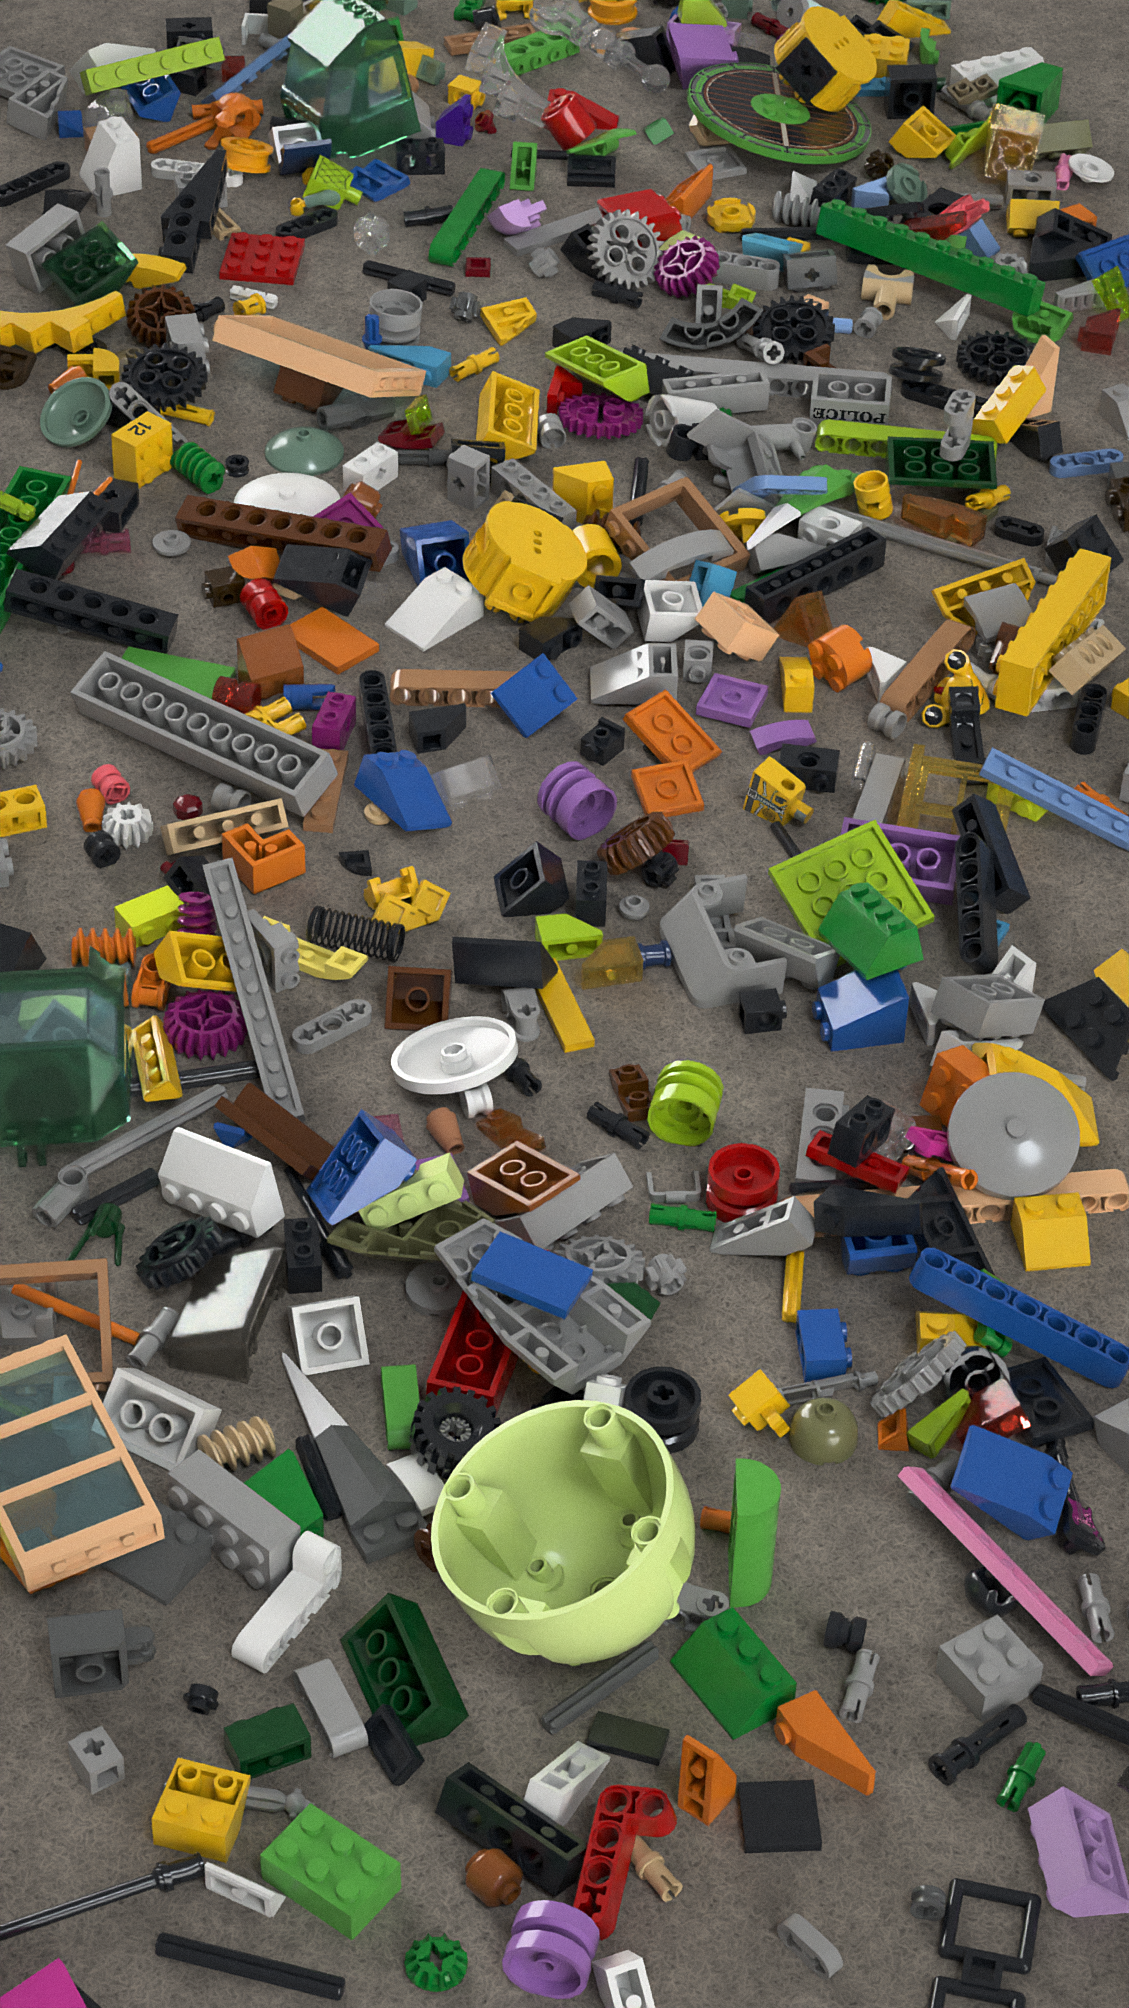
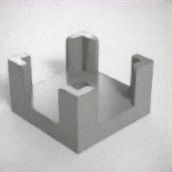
[0,1282,59,1345]

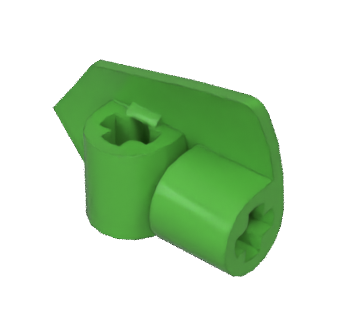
[566,128,637,156]

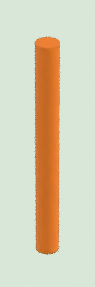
[11,1284,140,1346]

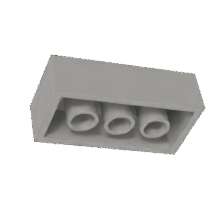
[167,1449,301,1596]

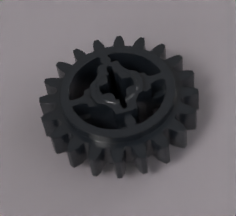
[136,1216,223,1290]

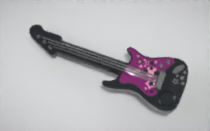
[1048,1438,1106,1556]

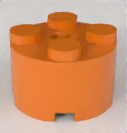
[808,624,873,692]

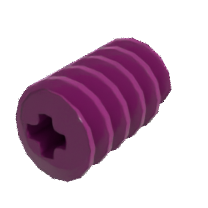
[177,892,217,936]

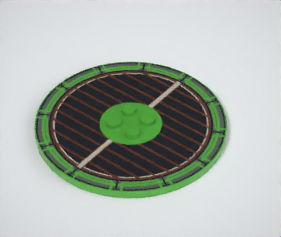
[687,63,872,165]

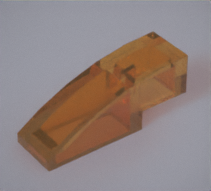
[901,494,987,547]

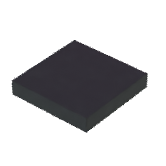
[737,1780,822,1854]

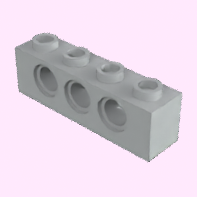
[491,458,577,530]
[795,1088,849,1196]

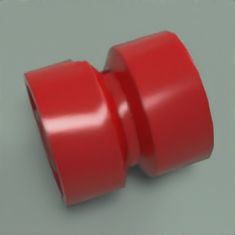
[240,578,288,630]

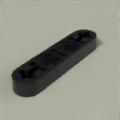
[0,161,70,207]
[901,379,989,419]

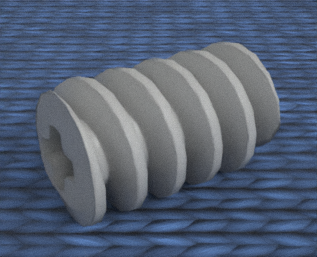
[772,190,825,227]

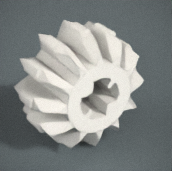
[102,801,153,850]

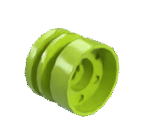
[647,1060,724,1147]

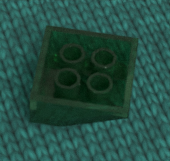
[41,221,139,307]

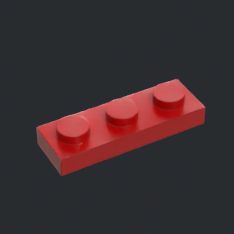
[805,1130,910,1194]

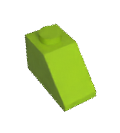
[535,913,603,961]

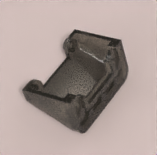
[164,1246,288,1384]

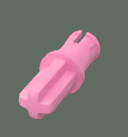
[1054,153,1073,191]

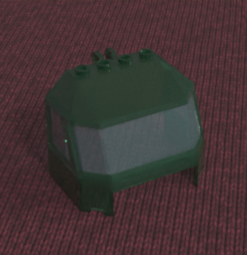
[280,0,421,158]
[0,946,134,1167]

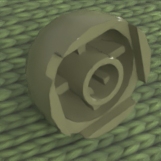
[789,1397,858,1465]

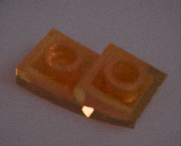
[476,1108,546,1152]

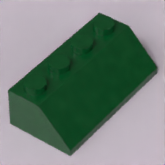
[340,1592,469,1746]

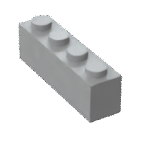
[662,369,770,413]

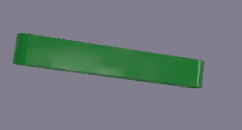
[428,168,505,267]

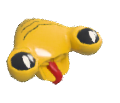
[921,649,990,728]

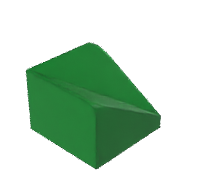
[643,117,674,145]

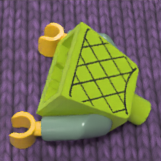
[290,155,363,216]

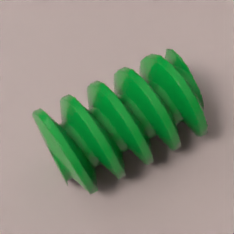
[170,442,225,494]

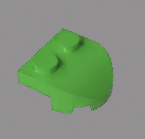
[1012,301,1074,344]

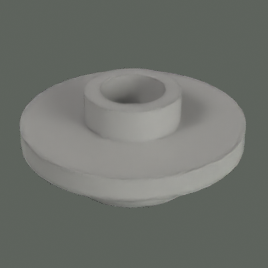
[152,530,191,556]

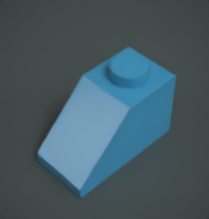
[690,560,737,607]

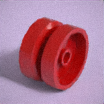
[706,1143,780,1223]

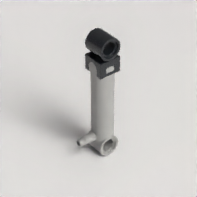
[666,417,817,461]

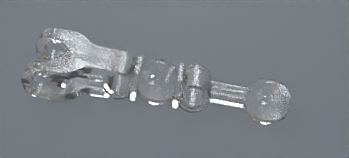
[529,0,670,93]

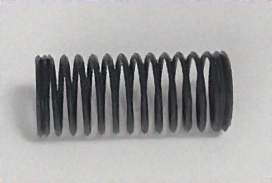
[306,905,405,963]

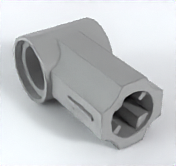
[32,1164,90,1228]

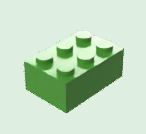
[260,1803,401,1940]

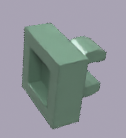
[416,55,447,85]

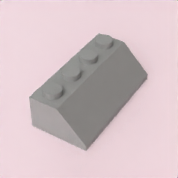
[495,1153,633,1251]

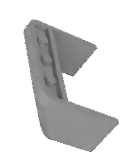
[687,409,784,516]
[659,874,787,1009]

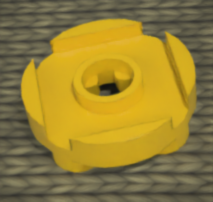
[707,198,756,233]

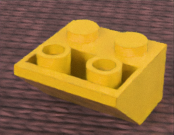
[151,1758,251,1863]

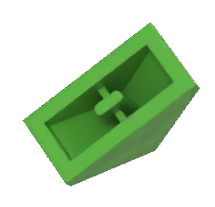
[510,141,537,191]

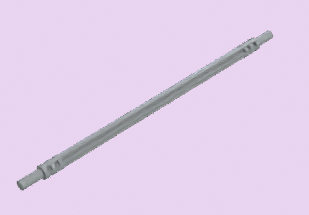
[713,474,1057,585]

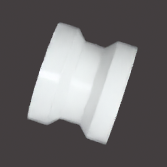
[459,1083,493,1119]

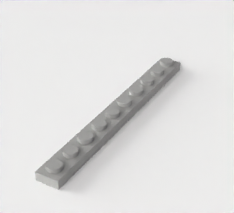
[202,857,306,1122]

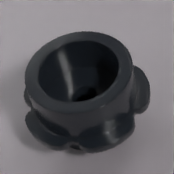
[183,1683,219,1715]

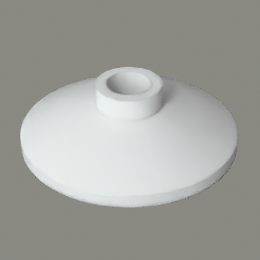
[1068,154,1114,183]

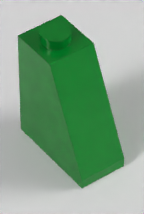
[244,1448,324,1538]

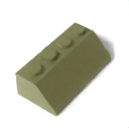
[985,119,1093,165]

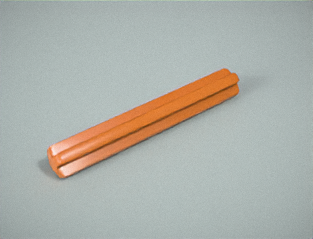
[146,115,217,154]

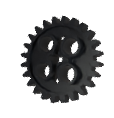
[753,295,835,364]
[956,330,1034,386]
[122,343,208,412]

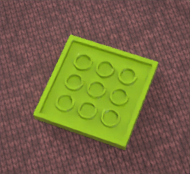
[768,820,935,967]

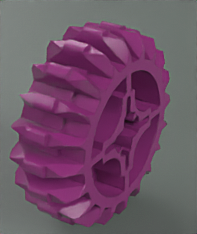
[653,235,720,298]
[163,988,248,1061]

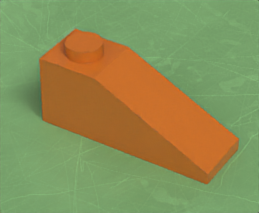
[774,1690,876,1796]
[677,1734,737,1826]

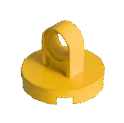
[719,508,767,546]

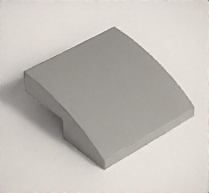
[964,583,1033,643]

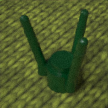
[65,1203,126,1266]

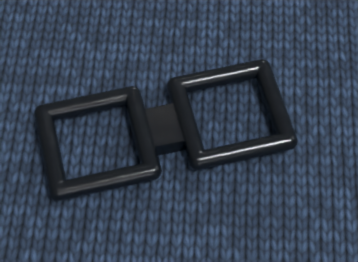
[927,1878,1042,2008]

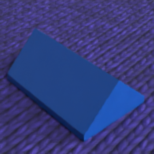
[121,75,181,122]

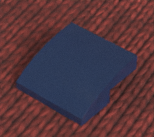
[278,139,332,175]

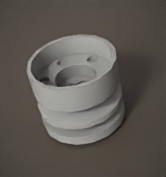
[369,289,422,346]

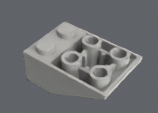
[590,643,678,705]

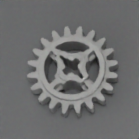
[0,708,38,769]
[554,1235,645,1284]

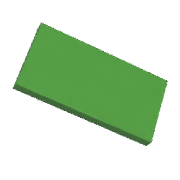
[122,646,236,703]

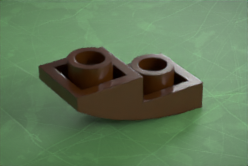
[609,1064,653,1122]

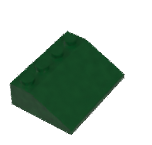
[885,436,997,489]

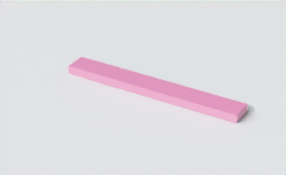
[898,1467,1114,1676]

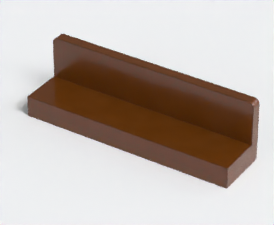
[215,1082,335,1180]

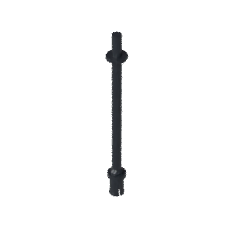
[0,1852,205,1941]

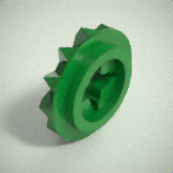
[405,1933,468,1992]

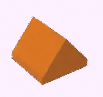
[878,1407,909,1451]

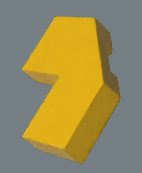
[371,879,451,934]

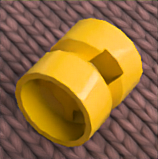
[853,470,893,520]

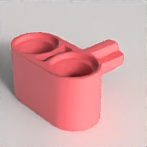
[939,194,990,235]

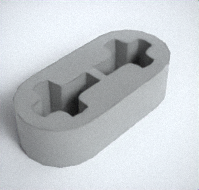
[777,1913,843,1980]

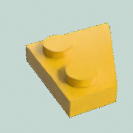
[480,297,537,346]

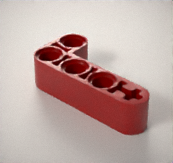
[573,1784,677,1941]

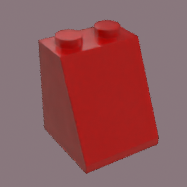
[596,189,682,256]

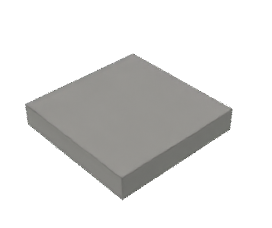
[685,145,747,180]

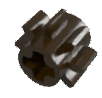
[864,149,894,179]

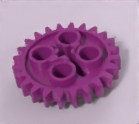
[559,392,644,439]

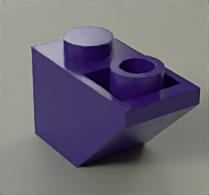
[436,94,473,147]

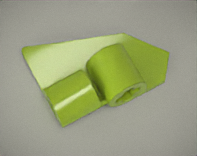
[945,112,996,170]

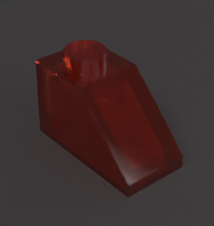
[1077,308,1121,356]
[956,1378,1031,1446]

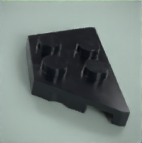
[1042,977,1129,1081]
[908,1167,995,1276]

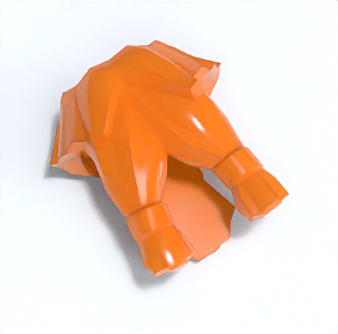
[204,93,261,150]

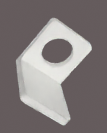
[241,13,268,45]

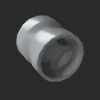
[537,413,566,449]
[867,702,907,740]
[211,783,251,812]

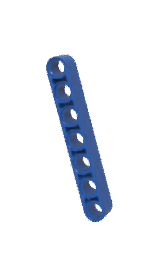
[909,1248,1129,1388]

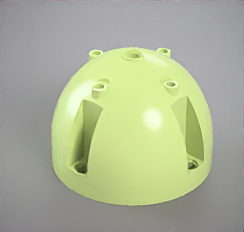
[431,1400,695,1666]

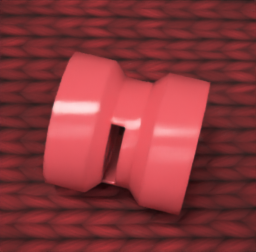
[91,764,130,805]

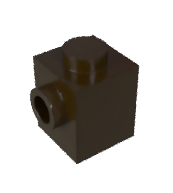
[201,566,245,608]

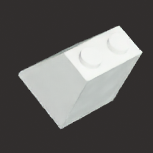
[79,116,142,196]

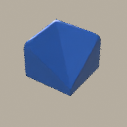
[58,110,83,138]

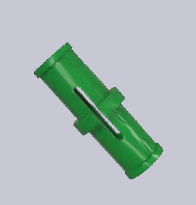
[649,1203,717,1233]

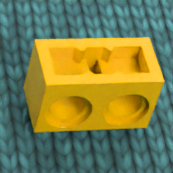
[0,785,47,837]

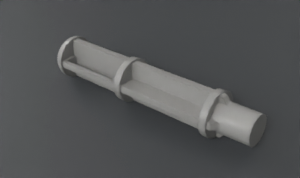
[777,1371,878,1405]

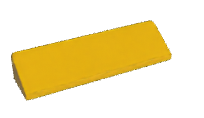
[130,1015,183,1102]

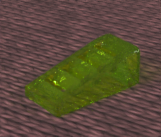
[1091,266,1129,324]

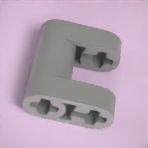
[940,389,976,461]

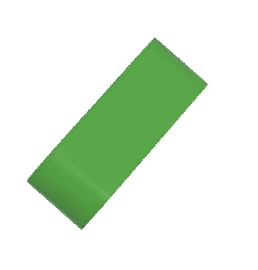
[381,1364,420,1450]

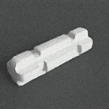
[230,285,278,309]

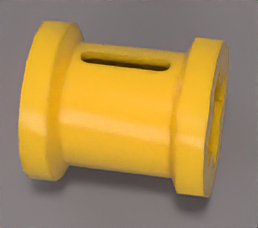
[233,293,266,315]

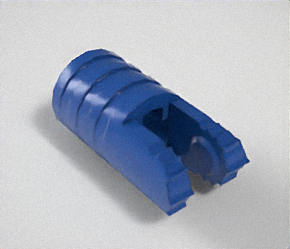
[283,684,335,710]

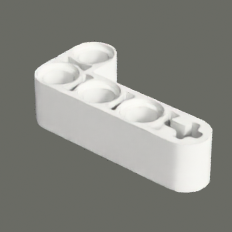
[231,1531,342,1674]

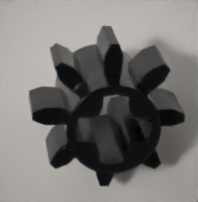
[641,850,679,887]

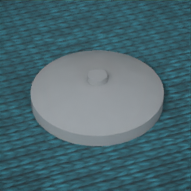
[947,1072,1080,1200]

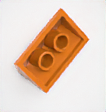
[665,163,713,219]

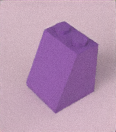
[668,23,739,89]

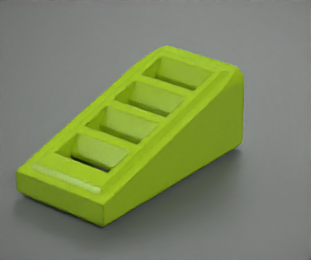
[907,1388,972,1459]

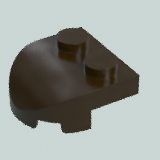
[0,345,37,390]

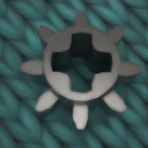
[449,292,482,322]

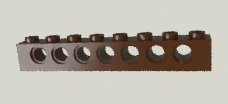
[175,495,392,572]

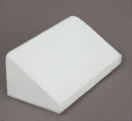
[204,1862,286,1918]

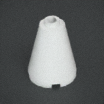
[646,394,719,447]

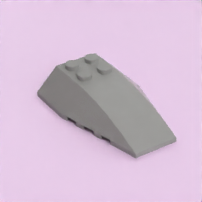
[434,1218,651,1395]

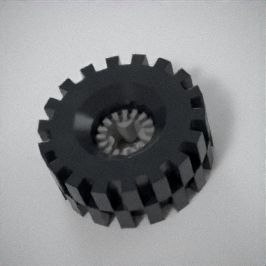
[409,1387,501,1479]

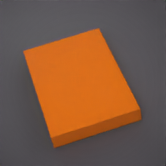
[290,607,379,675]
[622,689,722,773]

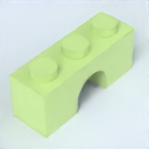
[358,1153,464,1230]

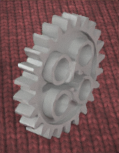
[587,209,664,291]
[870,1330,967,1417]

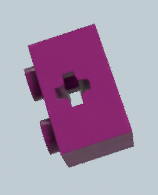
[312,691,356,750]

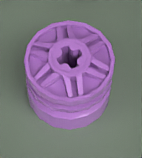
[537,761,617,840]

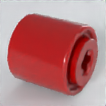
[541,93,597,151]

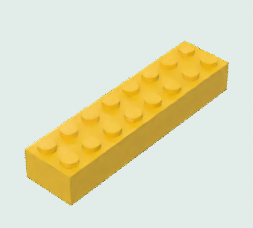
[993,549,1111,717]

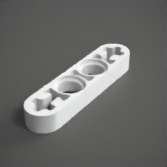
[151,158,243,187]

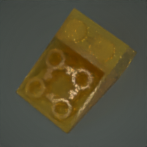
[982,104,1046,181]

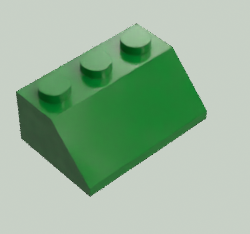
[670,1607,797,1740]

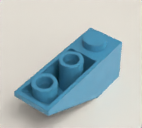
[369,345,451,388]

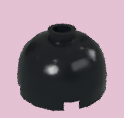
[938,1345,1010,1416]

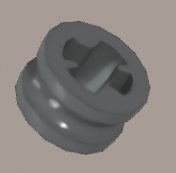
[910,1885,946,1921]

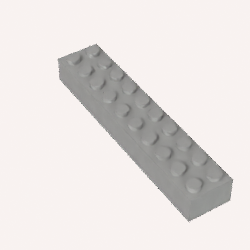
[70,651,338,817]

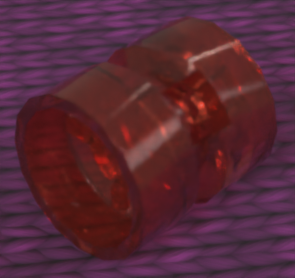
[212,676,262,714]

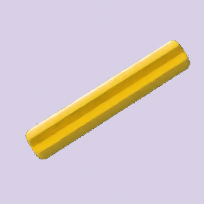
[782,1250,805,1323]

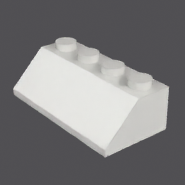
[949,47,1044,107]
[158,1127,285,1238]

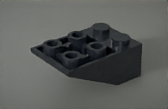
[272,544,372,617]

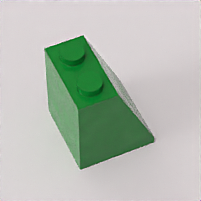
[996,62,1063,127]

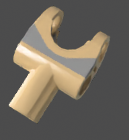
[861,264,914,320]

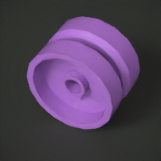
[502,1900,600,1999]

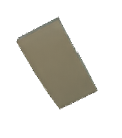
[946,73,998,105]

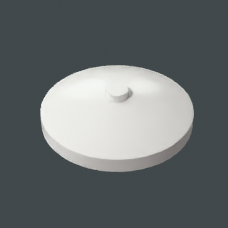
[234,473,341,517]
[391,1016,518,1094]

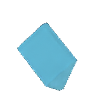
[742,233,803,272]

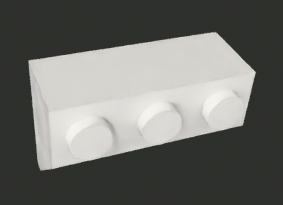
[91,1367,222,1471]

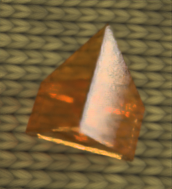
[773,590,833,648]

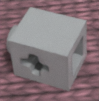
[68,1725,125,1795]

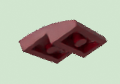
[378,417,445,449]

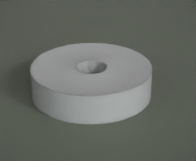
[777,0,809,28]

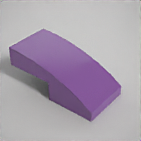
[750,720,817,755]

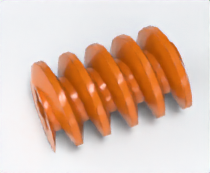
[71,928,136,967]

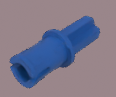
[362,314,382,350]

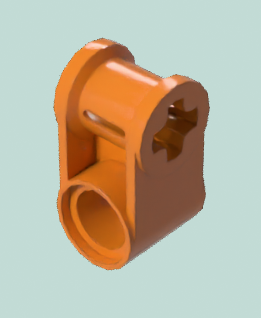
[131,953,171,1011]

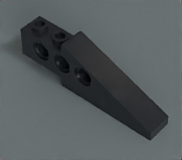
[158,149,228,274]

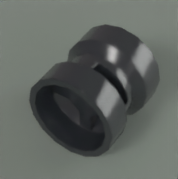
[823,1610,867,1654]

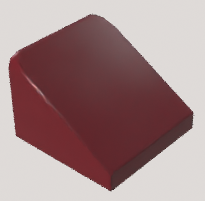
[662,839,690,866]

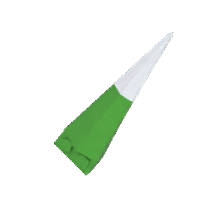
[746,464,859,550]

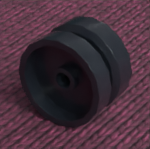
[625,1366,701,1454]

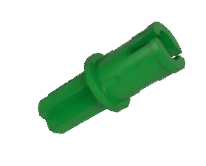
[996,1742,1046,1812]

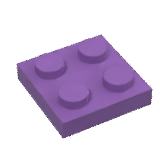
[696,673,768,728]

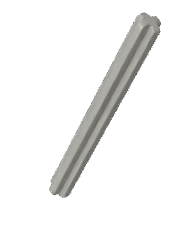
[68,1084,228,1176]

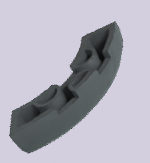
[659,298,764,350]

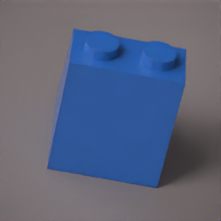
[399,520,471,586]
[812,969,909,1052]

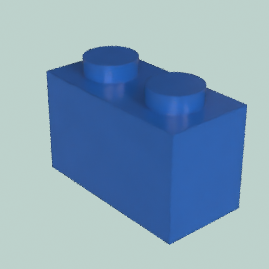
[795,1308,852,1383]

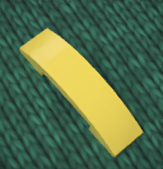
[263,916,368,980]

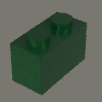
[223,1703,312,1779]

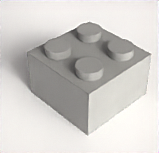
[935,1614,1044,1722]

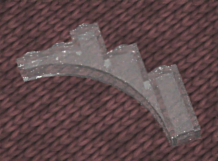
[465,23,551,130]

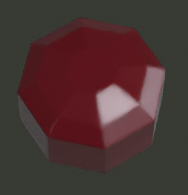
[173,794,203,820]

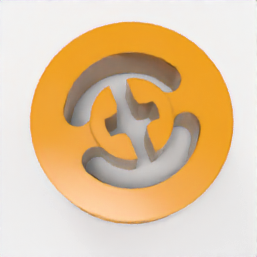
[588,0,637,25]
[220,137,273,173]

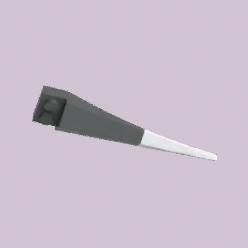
[281,1352,428,1564]

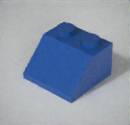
[490,653,578,738]
[840,1235,917,1276]

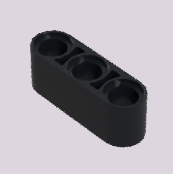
[1070,683,1107,755]

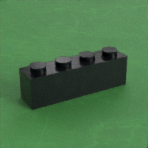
[952,794,1031,914]

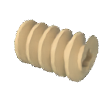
[197,1416,276,1471]

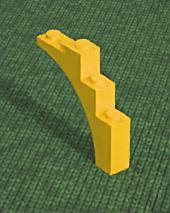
[0,291,126,354]

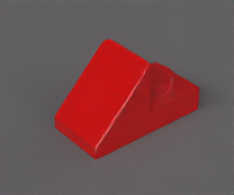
[547,365,582,415]

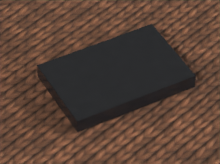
[1000,1357,1094,1447]

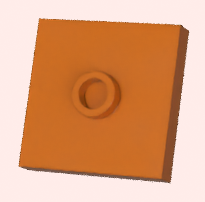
[631,759,705,817]

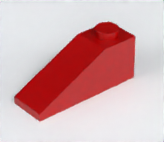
[547,88,619,130]

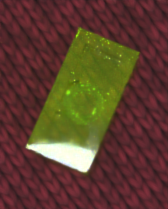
[405,394,433,435]

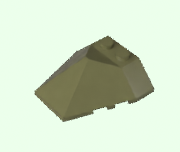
[327,1169,495,1263]

